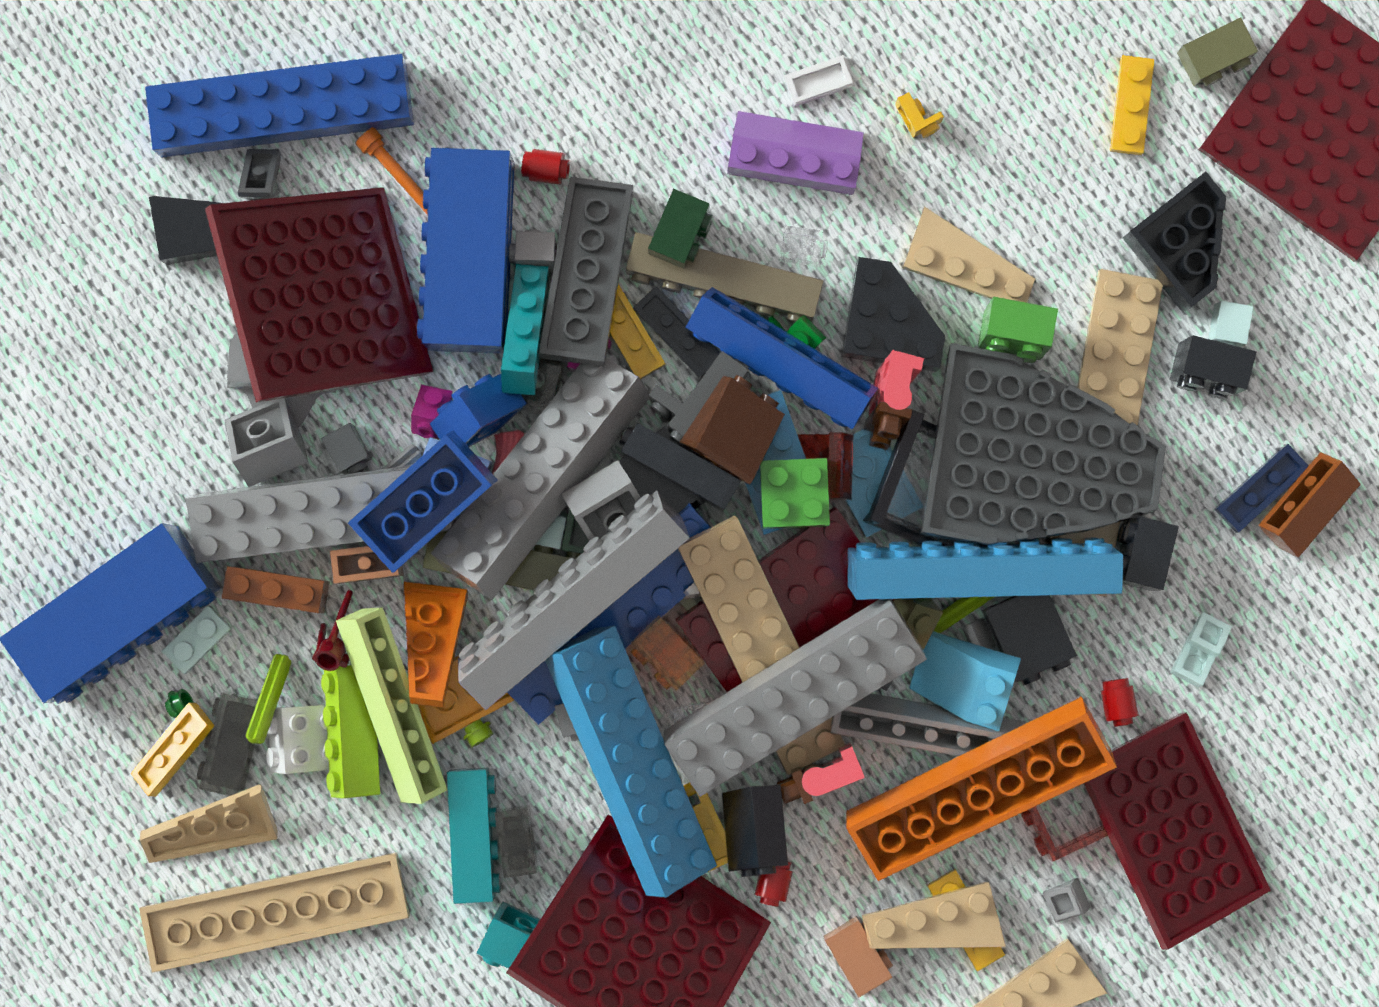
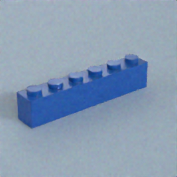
[685,287,878,429]

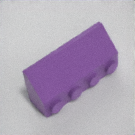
[727,111,864,195]

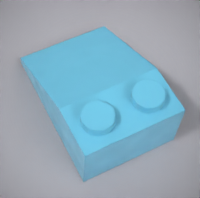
[909,632,1021,731]

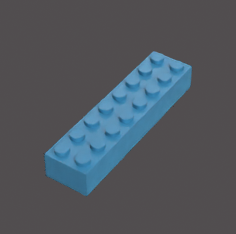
[848,537,1123,600]
[545,625,717,897]

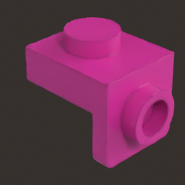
[411,384,453,439]

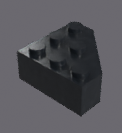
[1123,171,1226,313]
[841,257,945,372]

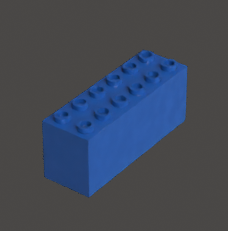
[417,148,515,354]
[0,523,221,704]

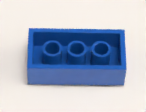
[348,430,498,573]

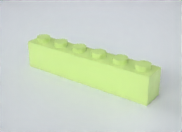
[336,607,448,804]

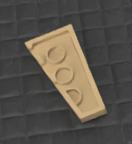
[903,206,1035,303]
[140,784,278,863]
[862,882,1006,949]
[973,938,1107,1007]

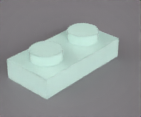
[161,606,232,674]

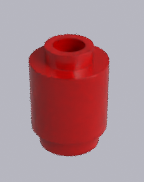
[521,149,570,185]
[1100,678,1139,727]
[754,862,793,907]

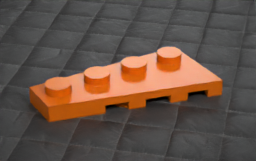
[404,581,468,708]

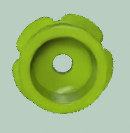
[463,719,494,748]

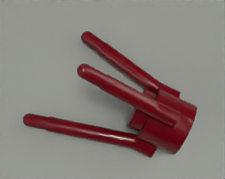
[312,590,353,671]

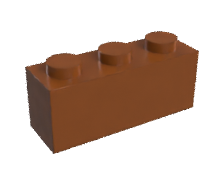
[1258,452,1361,558]
[222,566,330,613]

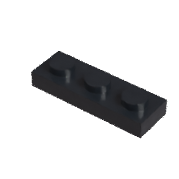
[633,286,720,379]

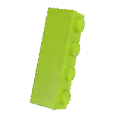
[321,665,380,798]

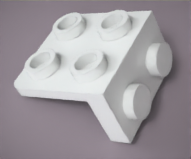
[266,705,329,774]

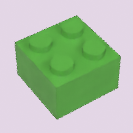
[977,296,1058,363]
[760,458,830,529]

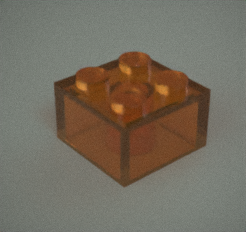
[631,616,705,691]

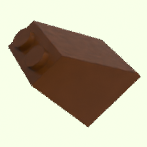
[680,375,785,485]

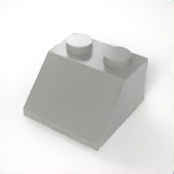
[225,398,308,487]
[561,460,641,541]

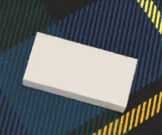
[783,55,855,107]

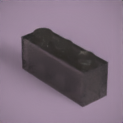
[197,692,258,796]

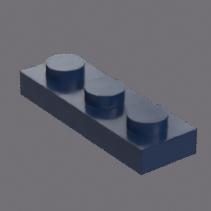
[1214,444,1309,533]

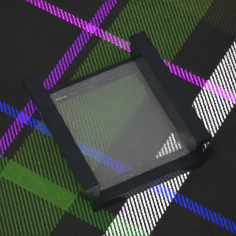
[863,410,955,546]

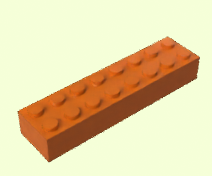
[846,697,1117,881]

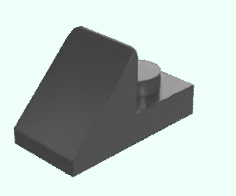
[238,149,281,200]

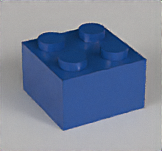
[430,374,527,447]

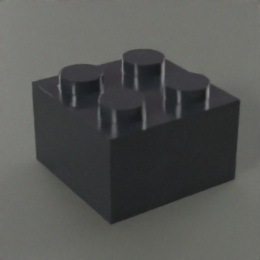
[1169,335,1257,399]
[1117,516,1179,591]

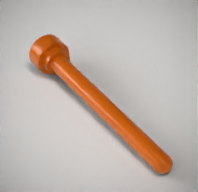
[355,127,428,215]

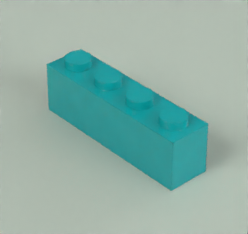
[501,264,549,395]
[447,768,501,904]

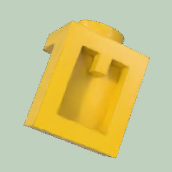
[895,92,944,138]

